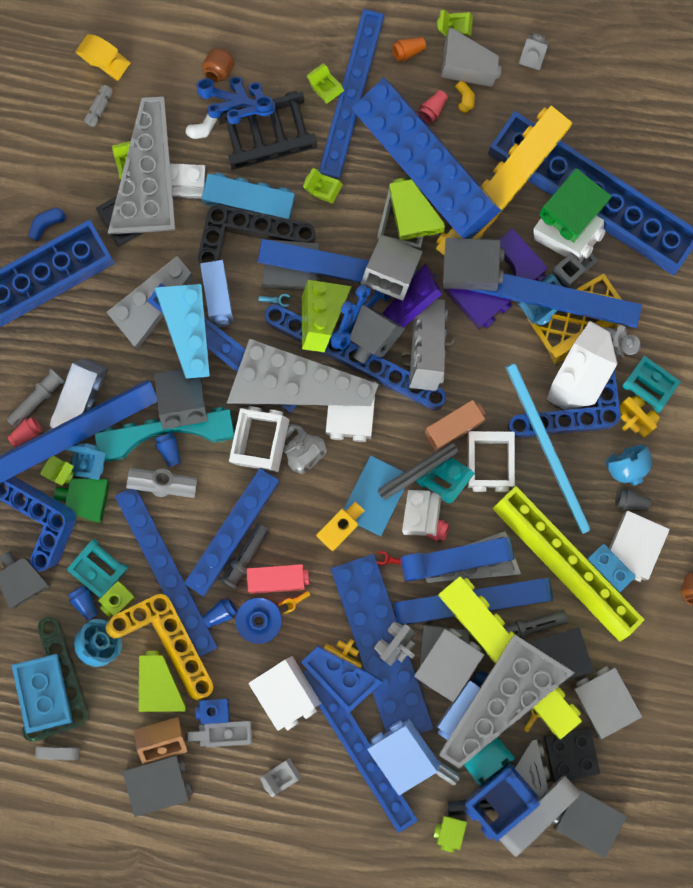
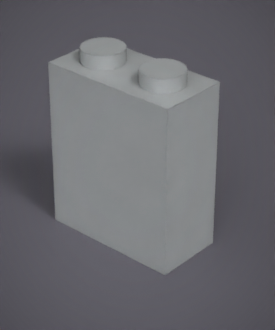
[361,235,423,301]
[413,628,484,702]
[572,666,642,739]

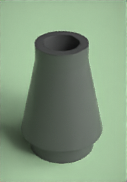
[615,488,651,511]

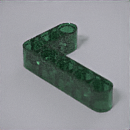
[22,617,90,742]

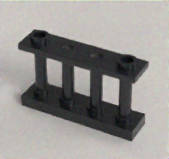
[218,91,317,170]

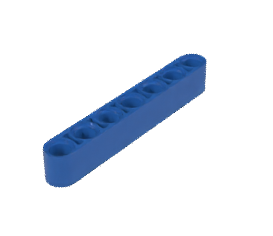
[394,578,553,625]

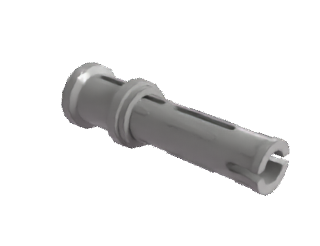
[6,368,65,429]

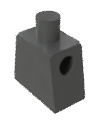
[350,305,405,363]
[0,551,51,609]

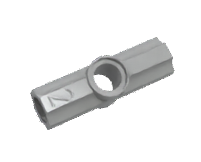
[126,468,197,498]

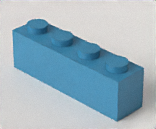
[201,173,295,219]

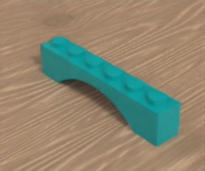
[95,407,235,463]

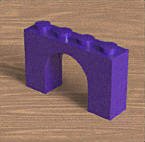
[444,228,548,330]

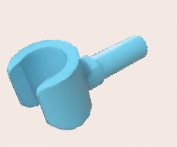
[259,294,291,309]

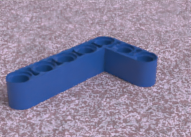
[508,369,620,438]
[0,476,76,571]
[400,537,515,582]

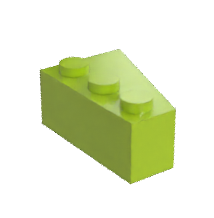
[301,280,352,352]

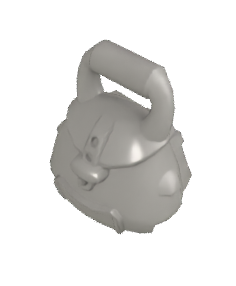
[283,424,327,474]

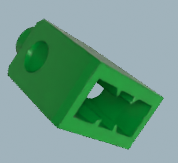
[54,479,110,524]

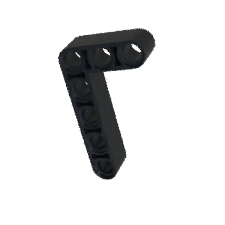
[198,205,315,267]

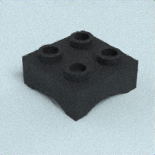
[543,728,600,783]

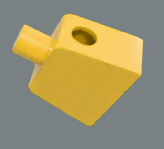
[316,501,365,552]

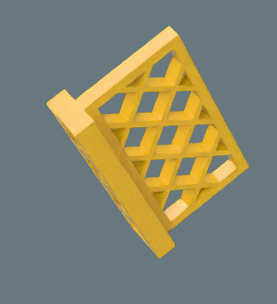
[527,273,624,365]

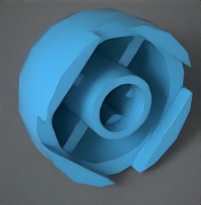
[605,444,652,486]
[74,619,122,667]

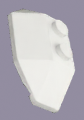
[546,321,617,410]

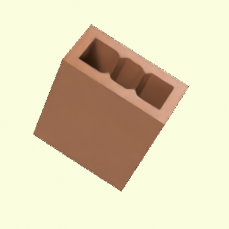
[424,400,486,452]

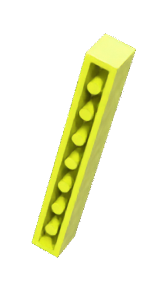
[492,486,645,642]
[438,577,582,739]

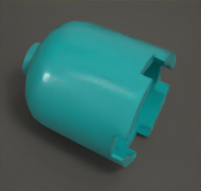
[464,737,515,786]

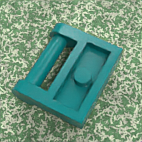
[622,355,681,413]
[416,458,475,504]
[67,539,129,598]

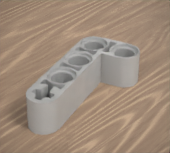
[500,775,581,857]

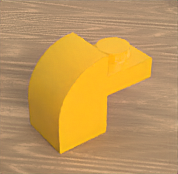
[75,34,130,81]

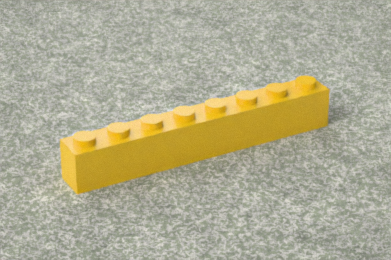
[436,106,573,256]

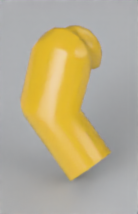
[455,81,475,113]

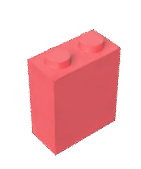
[247,564,309,594]

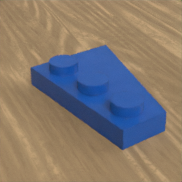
[301,645,383,713]

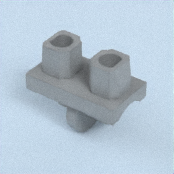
[605,325,641,359]
[374,621,416,666]

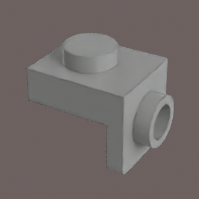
[519,33,549,70]
[260,758,302,797]

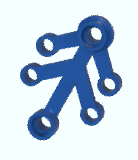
[196,76,275,124]
[331,284,392,350]

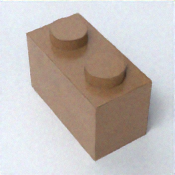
[134,717,188,765]

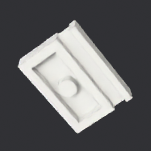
[170,164,206,199]
[402,490,441,536]

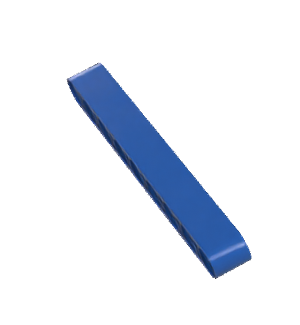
[265,305,446,410]

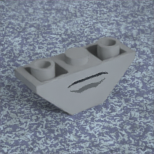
[513,739,550,797]

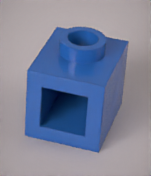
[196,699,230,724]

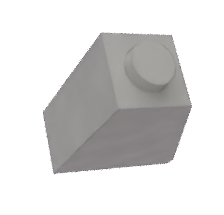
[441,28,502,87]

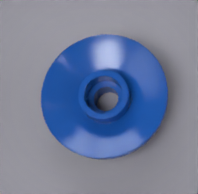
[236,598,282,644]

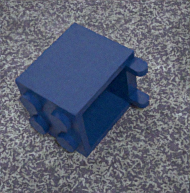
[465,762,540,842]

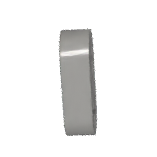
[35,747,80,760]

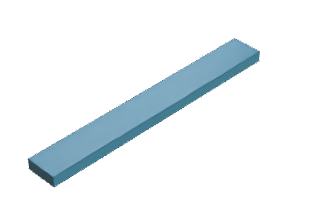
[505,363,590,534]

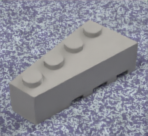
[409,299,448,391]

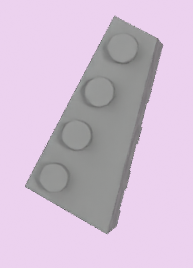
[107,256,193,351]

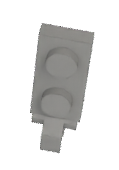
[187,721,252,747]

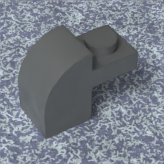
[552,253,599,288]

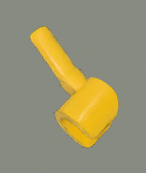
[278,591,310,614]
[523,708,540,732]

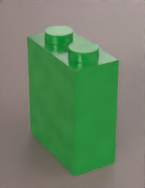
[539,168,612,243]

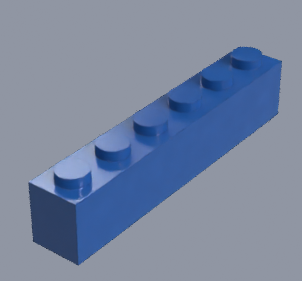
[184,468,280,597]

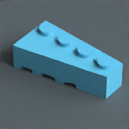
[154,284,210,379]

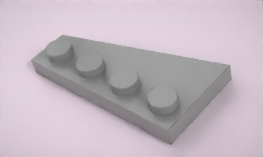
[425,531,521,583]

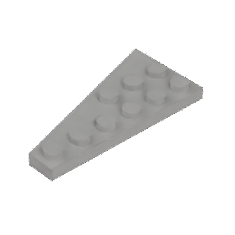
[107,97,175,235]
[227,339,379,406]
[439,634,574,768]

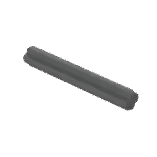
[378,442,459,500]

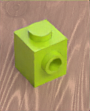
[98,581,136,617]
[433,815,467,853]

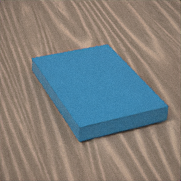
[344,455,405,537]
[11,654,73,734]

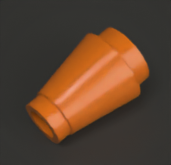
[392,37,426,62]

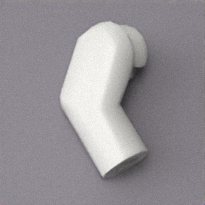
[186,114,217,139]

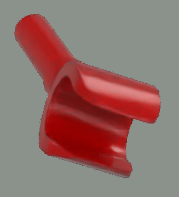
[376,551,401,566]

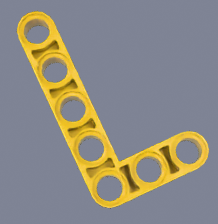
[105,594,213,701]

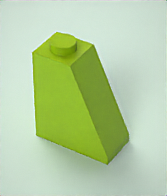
[389,178,445,241]
[139,651,187,712]

